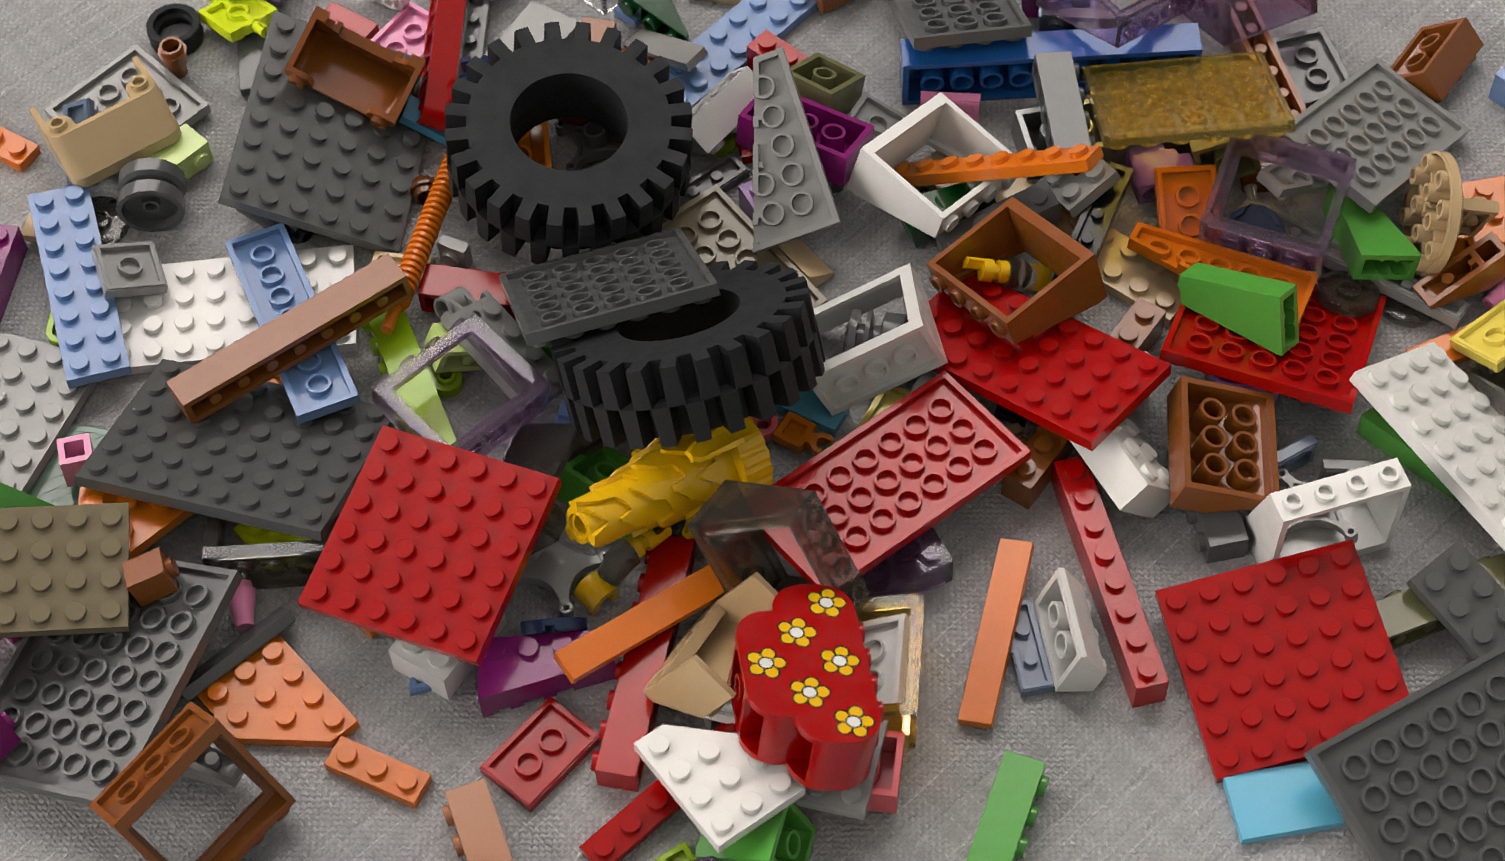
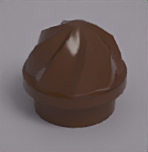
[410,174,435,205]

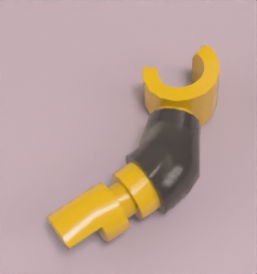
[962,256,1052,292]
[574,526,673,615]

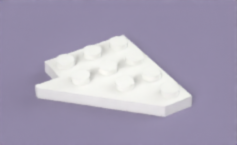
[634,724,805,853]

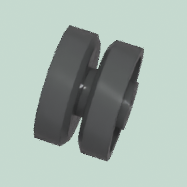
[116,157,186,232]

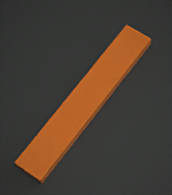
[958,538,1034,729]
[553,558,740,684]

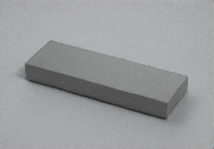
[623,28,707,72]

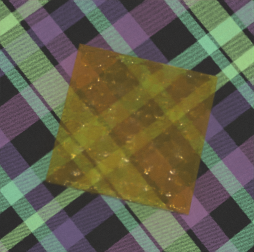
[1082,51,1295,150]

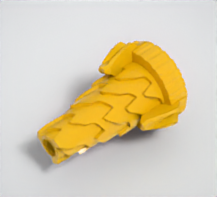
[564,416,774,548]

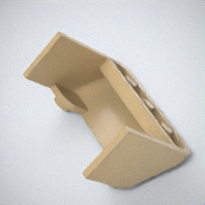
[29,56,181,188]
[643,572,778,718]

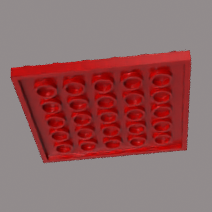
[1159,278,1387,414]
[297,425,562,667]
[1155,539,1409,783]

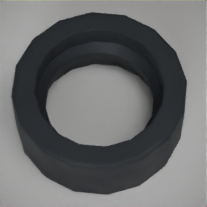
[146,3,205,56]

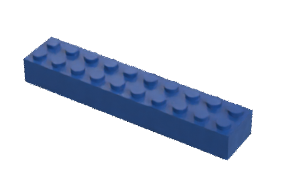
[899,23,1203,105]

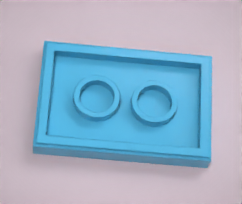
[1222,762,1345,845]

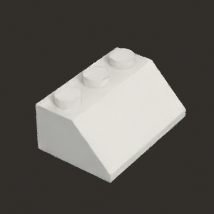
[691,66,754,155]
[1034,568,1106,691]

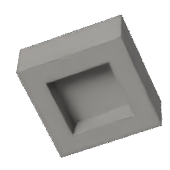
[437,234,473,269]

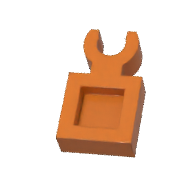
[773,411,833,457]

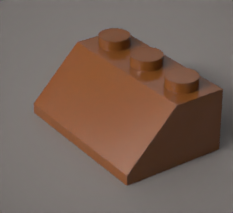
[1390,17,1484,104]

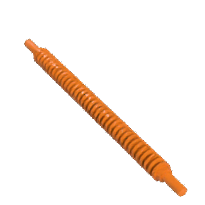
[380,152,453,335]

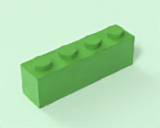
[966,750,1049,861]

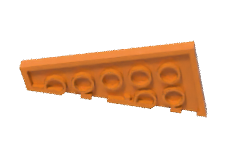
[1127,222,1319,325]

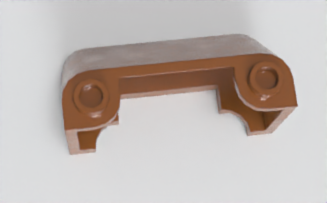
[284,6,426,129]

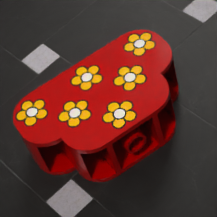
[728,584,884,791]

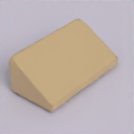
[777,239,834,287]

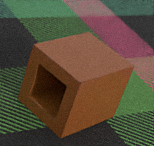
[122,547,180,606]

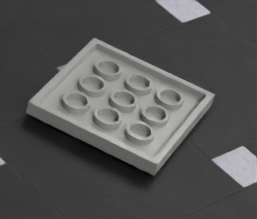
[44,44,211,177]

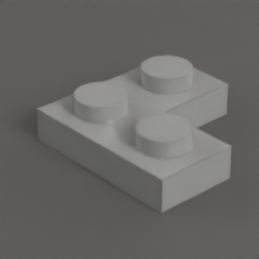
[1037,159,1121,218]

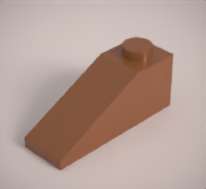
[1412,231,1505,310]

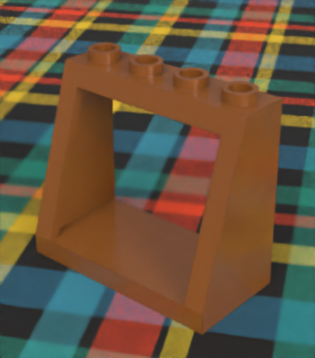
[927,196,1107,345]
[88,701,296,861]

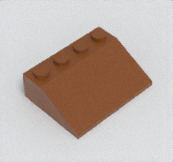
[1167,376,1280,513]

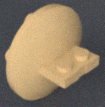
[1399,150,1500,276]

